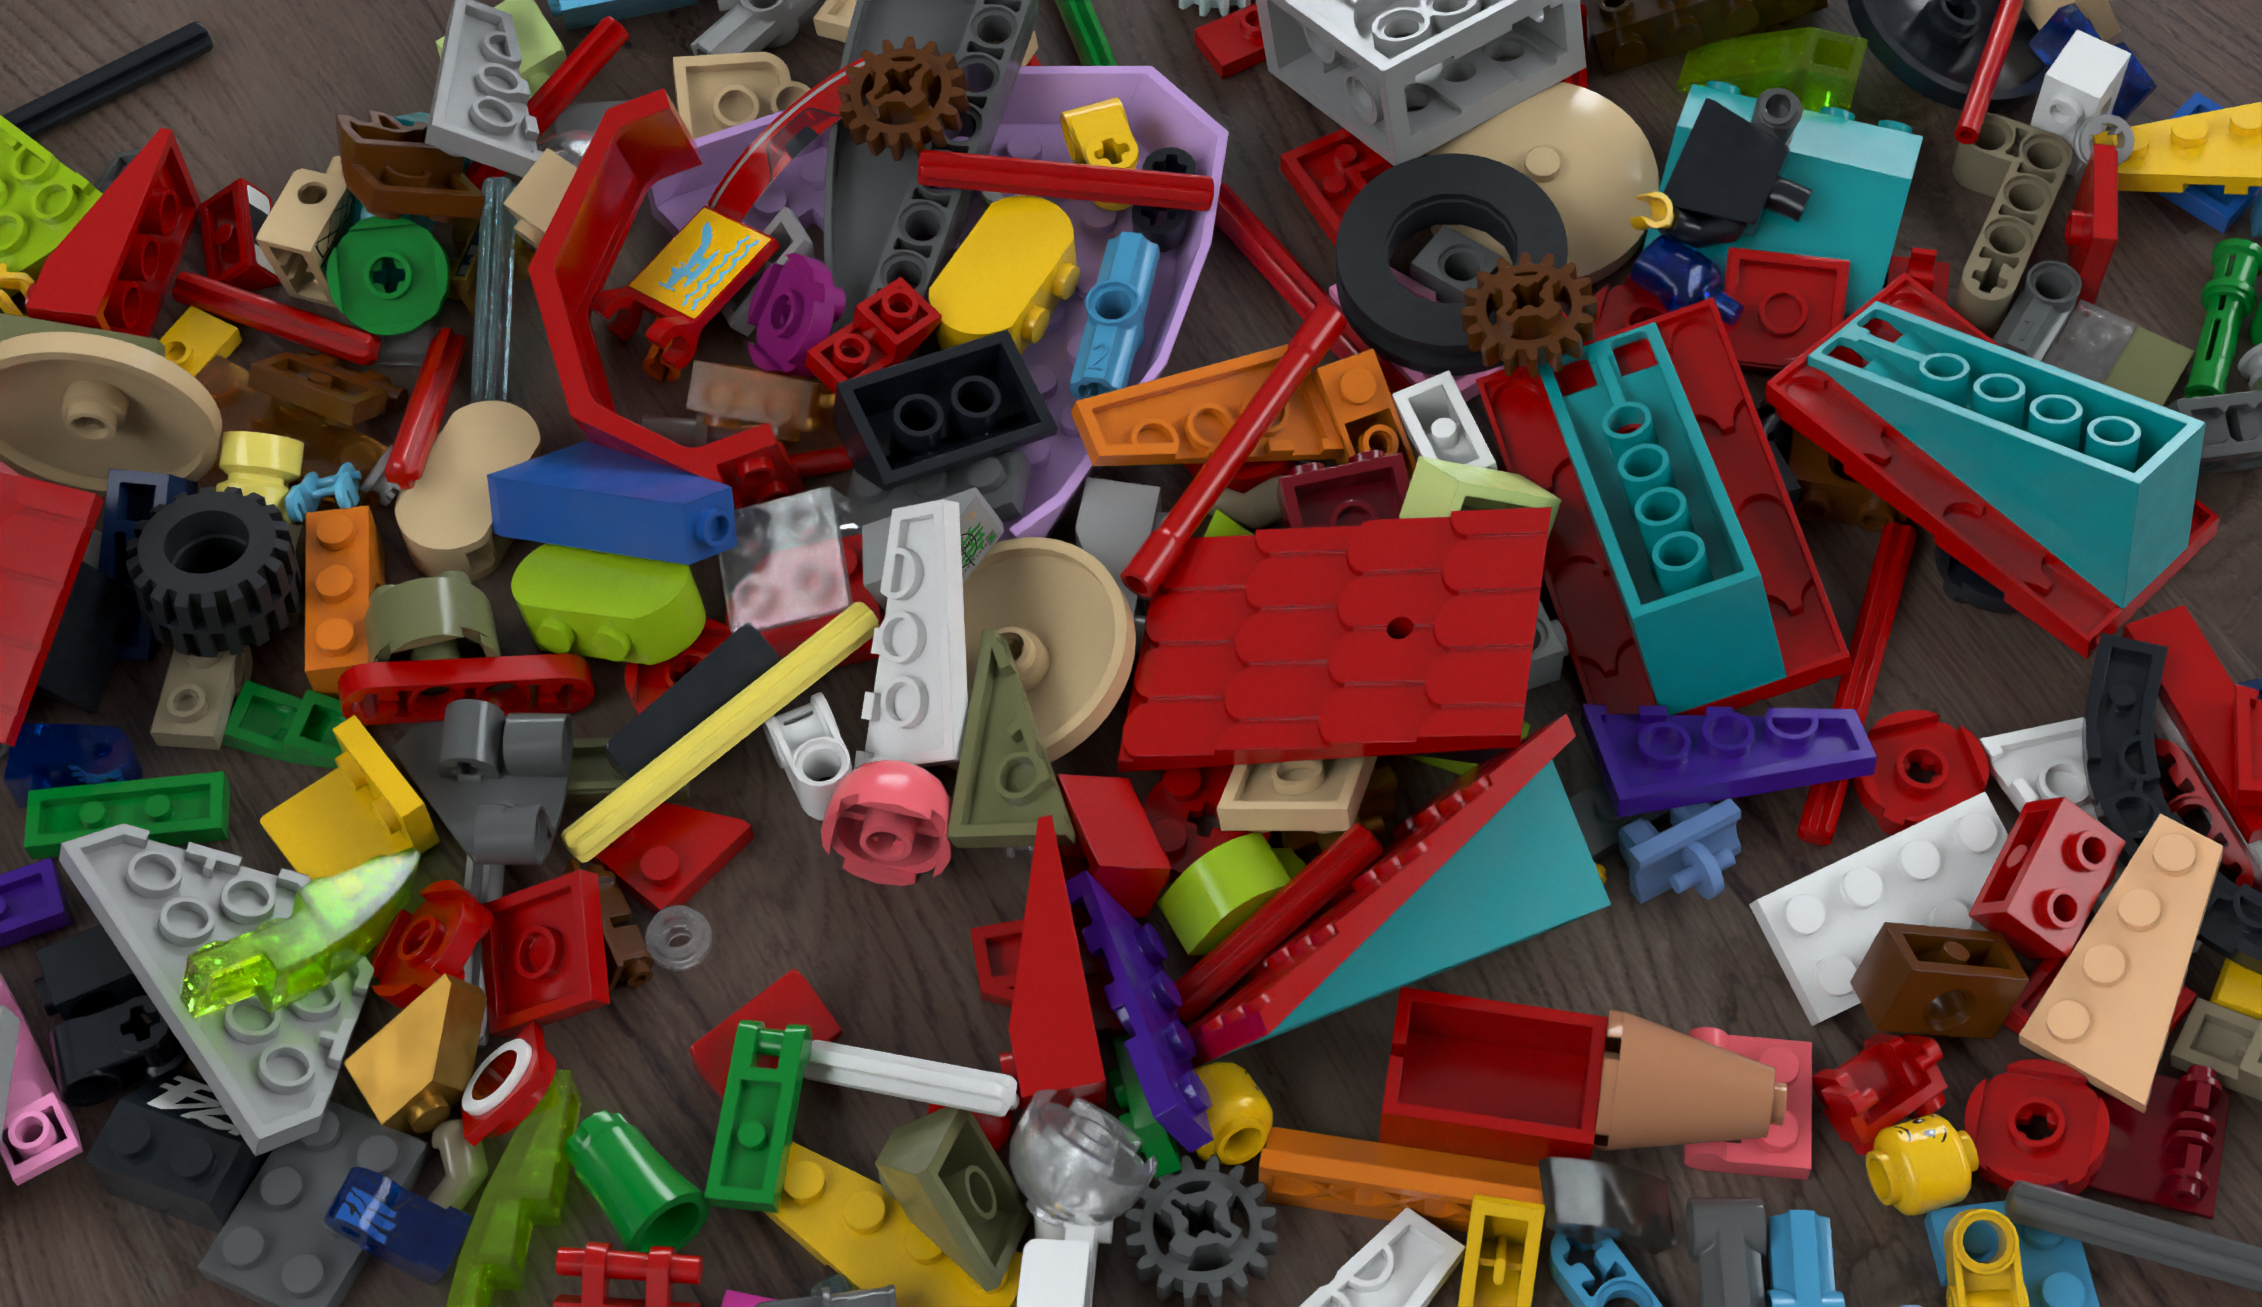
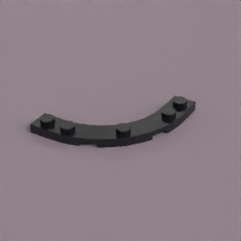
[2082,633,2262,975]

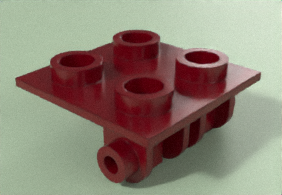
[2086,1065,2231,1220]

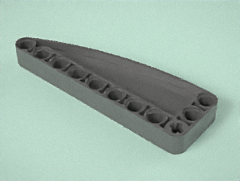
[823,0,1039,363]

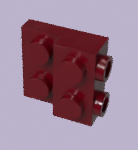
[1276,450,1410,529]

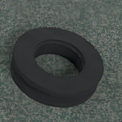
[1336,153,1568,375]

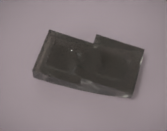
[1538,1157,1677,1255]

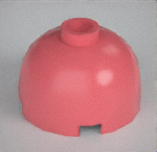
[821,760,954,886]

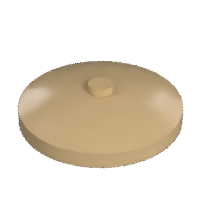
[1426,82,1659,284]
[0,332,222,498]
[945,537,1136,771]

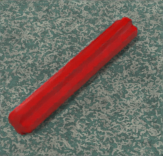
[463,16,629,196]
[172,271,382,366]
[384,327,467,490]
[1174,823,1383,1023]

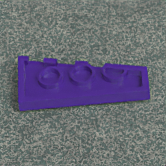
[1581,704,1877,817]
[1066,870,1214,1153]

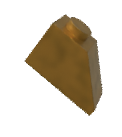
[343,973,487,1137]

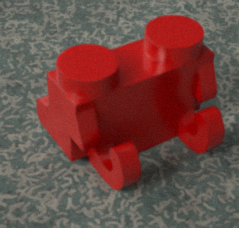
[1812,1033,1948,1155]

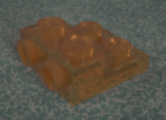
[686,360,835,441]

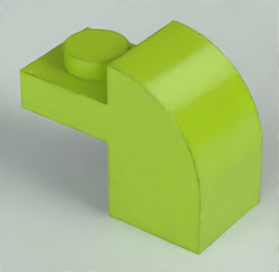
[1157,832,1306,955]

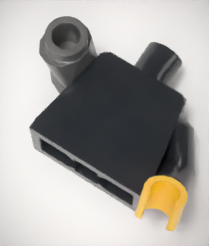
[1630,88,1813,249]

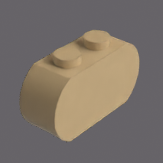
[395,401,546,582]

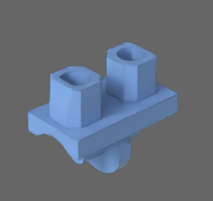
[1619,798,1741,904]

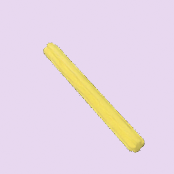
[561,602,880,863]

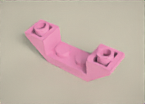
[0,973,83,1186]

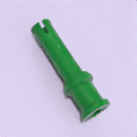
[2184,238,2262,398]

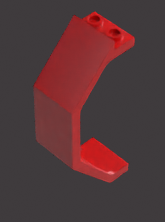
[528,88,806,533]

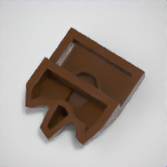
[336,110,486,223]

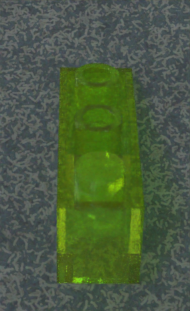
[1676,27,1868,113]

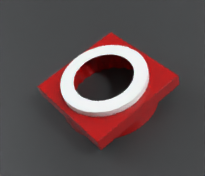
[460,1021,556,1147]

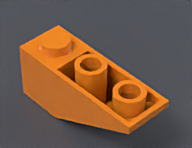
[1312,349,1417,482]

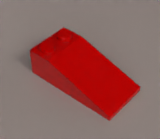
[25,128,201,338]
[998,815,1107,1130]

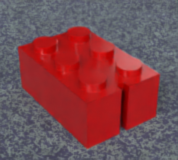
[1379,987,1608,1178]

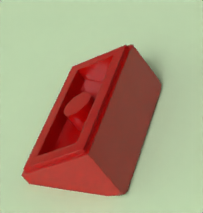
[689,969,843,1101]

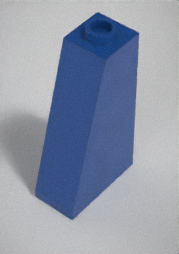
[487,441,737,565]

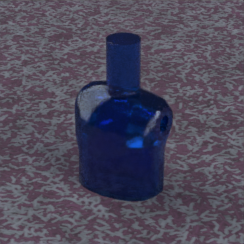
[1630,235,1744,326]

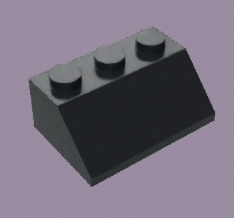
[832,329,1058,491]

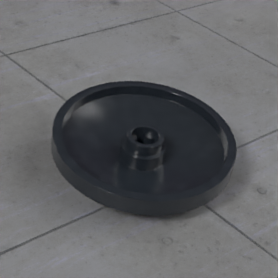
[1847,0,2063,113]

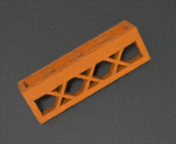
[1259,1126,1546,1233]

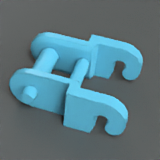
[285,462,362,523]

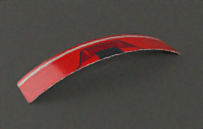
[708,54,876,222]

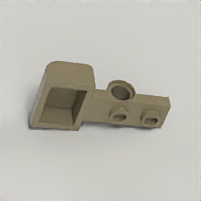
[150,524,306,750]

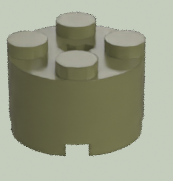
[364,570,500,695]

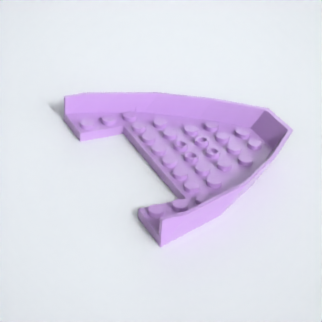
[647,66,1229,542]

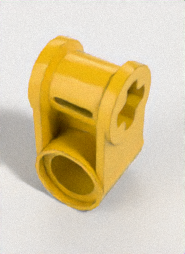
[1060,97,1139,211]
[1943,1209,2030,1307]

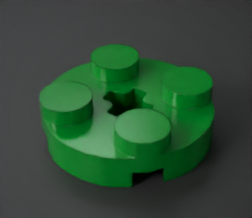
[327,216,451,337]

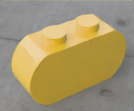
[929,195,1080,356]

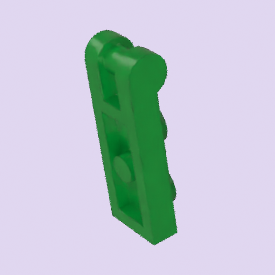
[704,1019,812,1213]

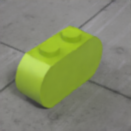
[511,543,706,665]

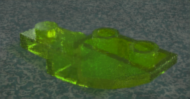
[180,846,420,1018]

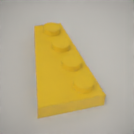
[763,1142,1023,1307]

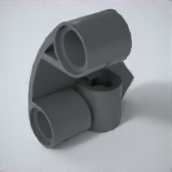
[392,699,574,866]

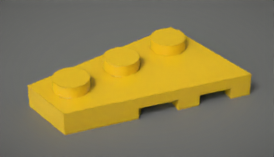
[2091,102,2262,195]

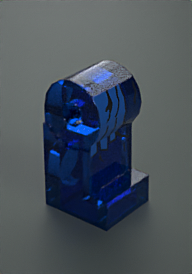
[4,723,143,808]
[323,1167,475,1286]

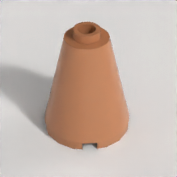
[1593,1009,1787,1151]

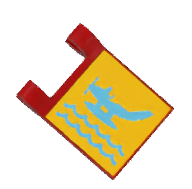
[590,205,781,370]

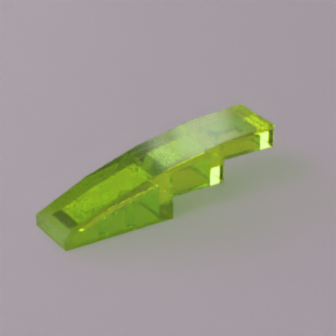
[446,1069,582,1307]

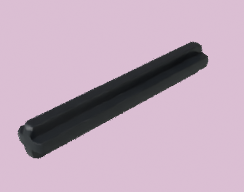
[2,22,213,139]

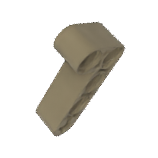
[1952,113,2073,337]

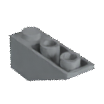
[1075,477,1168,654]

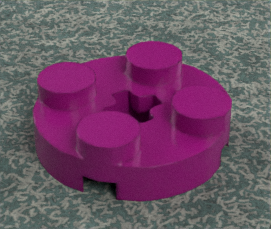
[747,253,846,377]

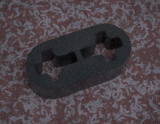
[1132,147,1196,252]

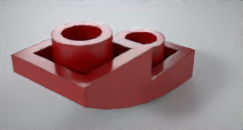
[805,277,942,394]

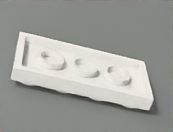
[1749,792,2009,1026]

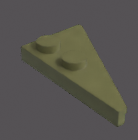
[947,630,1076,848]

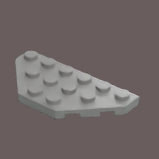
[59,823,374,1156]

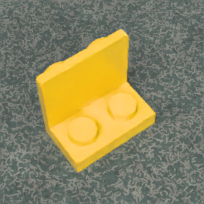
[260,715,440,912]

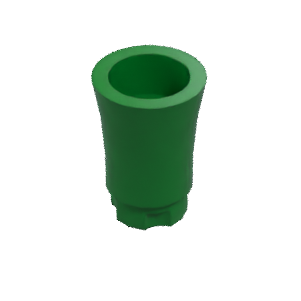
[564,1110,711,1252]

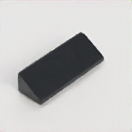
[604,622,782,781]

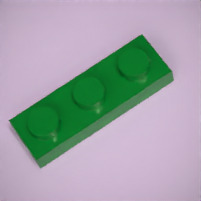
[24,771,230,860]

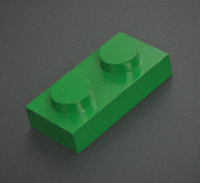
[1108,1033,1182,1179]

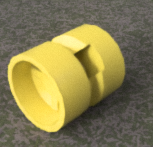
[216,431,304,524]

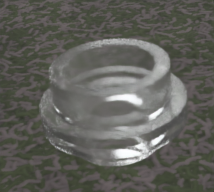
[645,905,713,971]

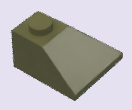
[875,1107,1032,1292]

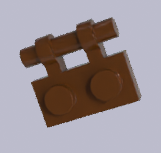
[247,351,409,428]

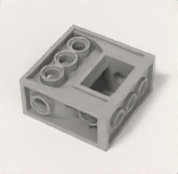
[1256,0,1586,166]

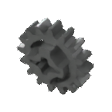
[1125,1155,1278,1307]

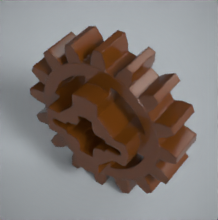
[838,36,970,161]
[1461,252,1598,378]

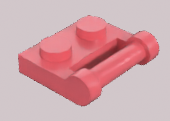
[1684,1027,1812,1180]

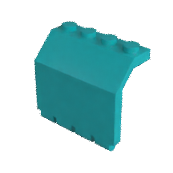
[1643,81,1923,320]

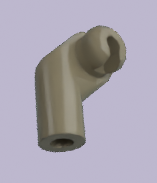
[1208,475,1284,530]
[424,1119,489,1224]

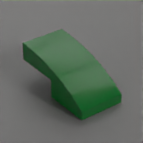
[222,680,347,768]

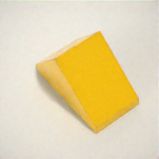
[1458,1194,1545,1307]

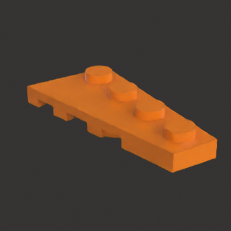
[1070,344,1345,467]

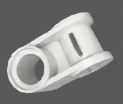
[762,692,852,820]

